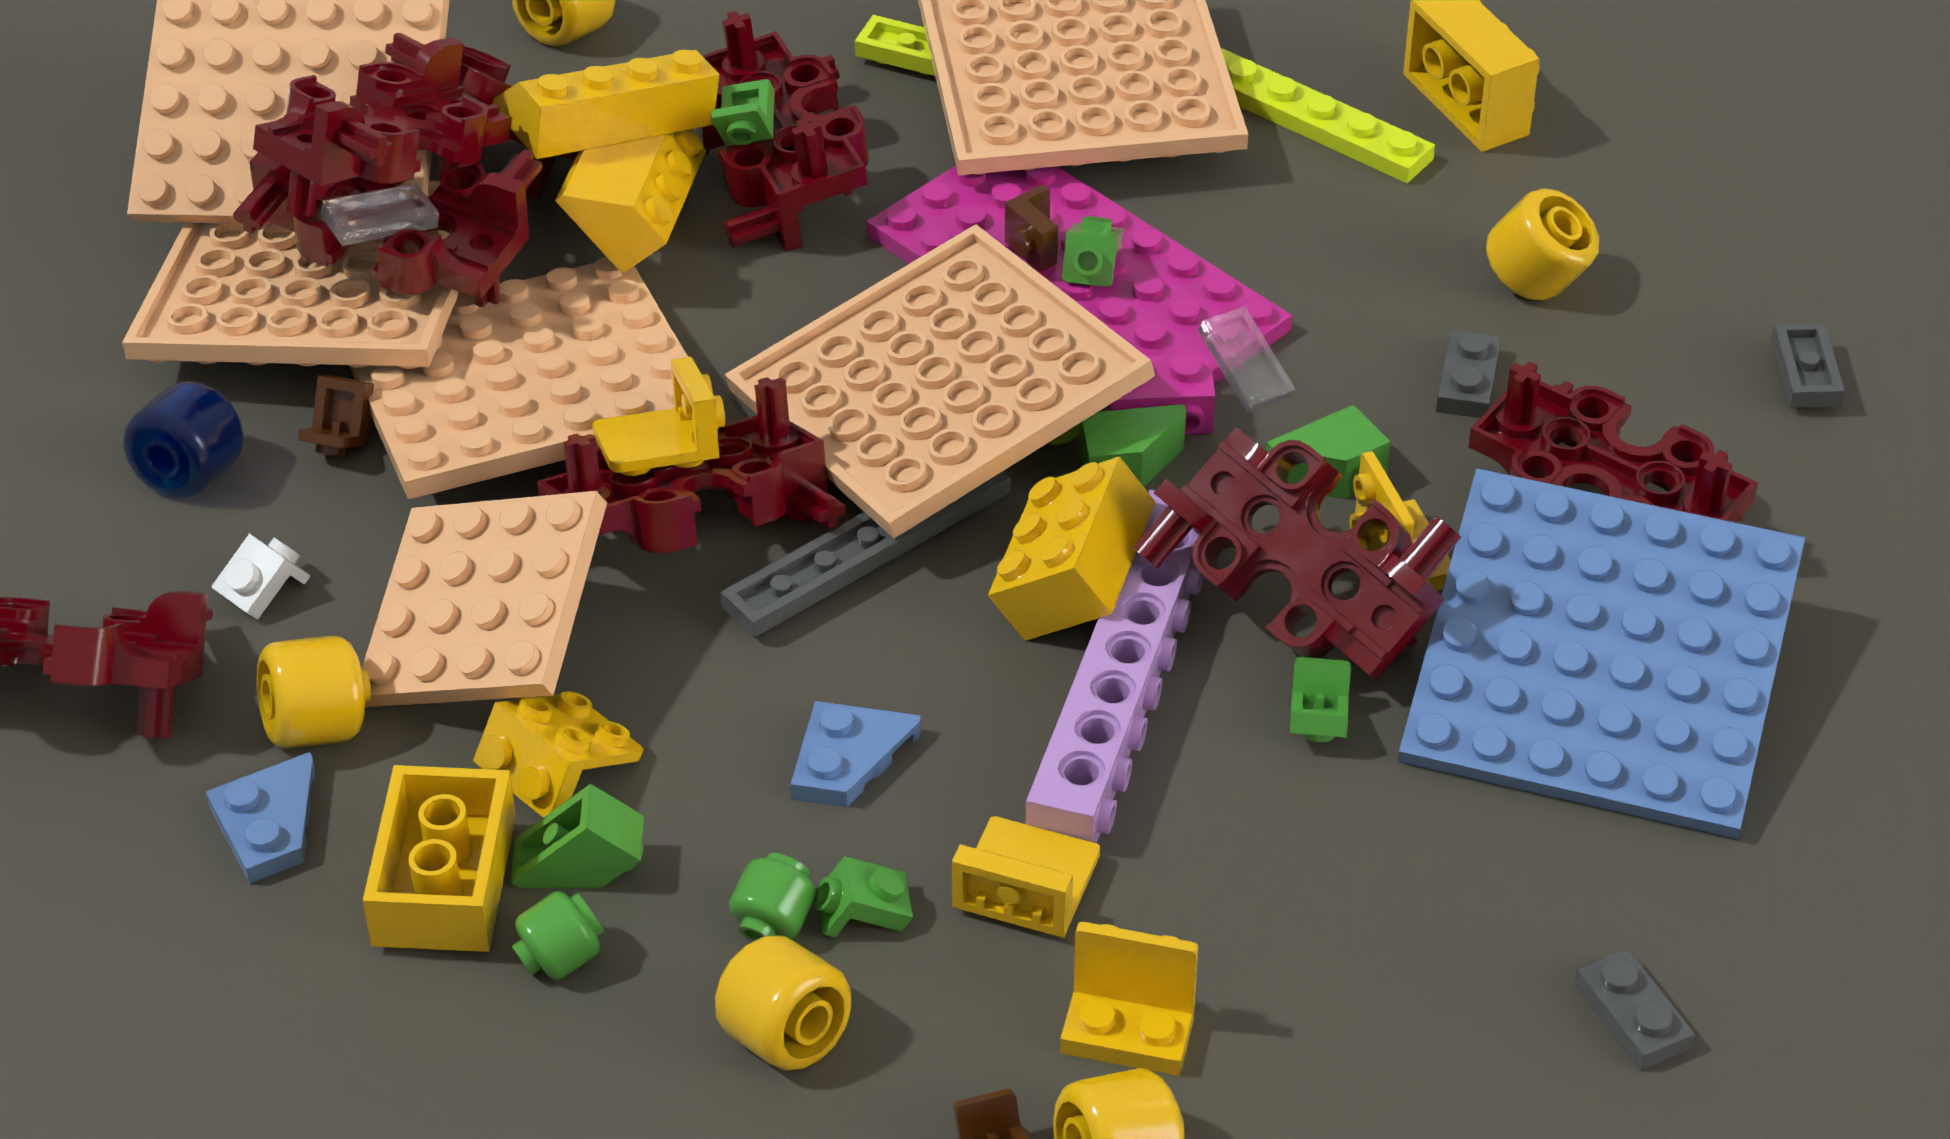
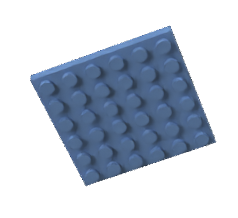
[1398,468,1805,839]

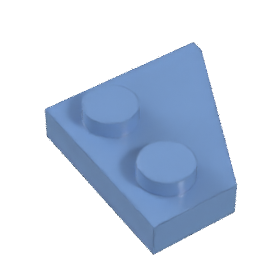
[790,701,922,807]
[205,752,316,884]

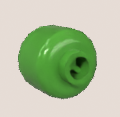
[729,853,816,941]
[511,891,604,980]

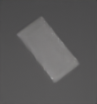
[321,183,439,246]
[1198,306,1296,414]

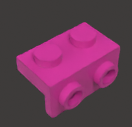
[1109,353,1215,435]

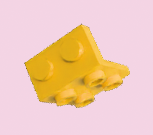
[592,356,725,476]
[473,691,644,818]

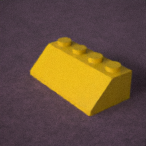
[493,50,719,159]
[555,129,706,274]

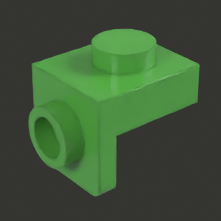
[711,79,775,146]
[1062,216,1124,287]
[1289,657,1351,742]
[814,856,913,938]

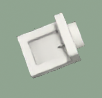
[211,533,311,620]

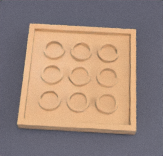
[362,491,607,707]

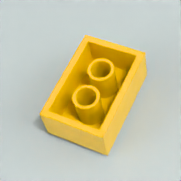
[1403,0,1540,152]
[987,456,1155,641]
[362,765,516,952]

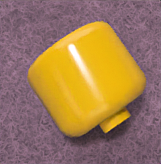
[512,0,616,47]
[1486,188,1599,301]
[257,635,371,749]
[715,935,852,1071]
[1053,1068,1185,1139]

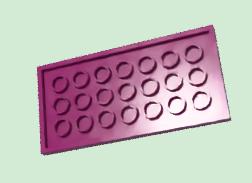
[866,166,1292,384]

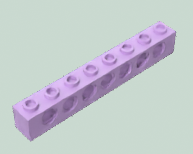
[1026,490,1204,843]

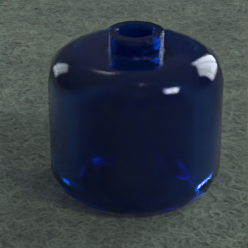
[123,381,244,499]

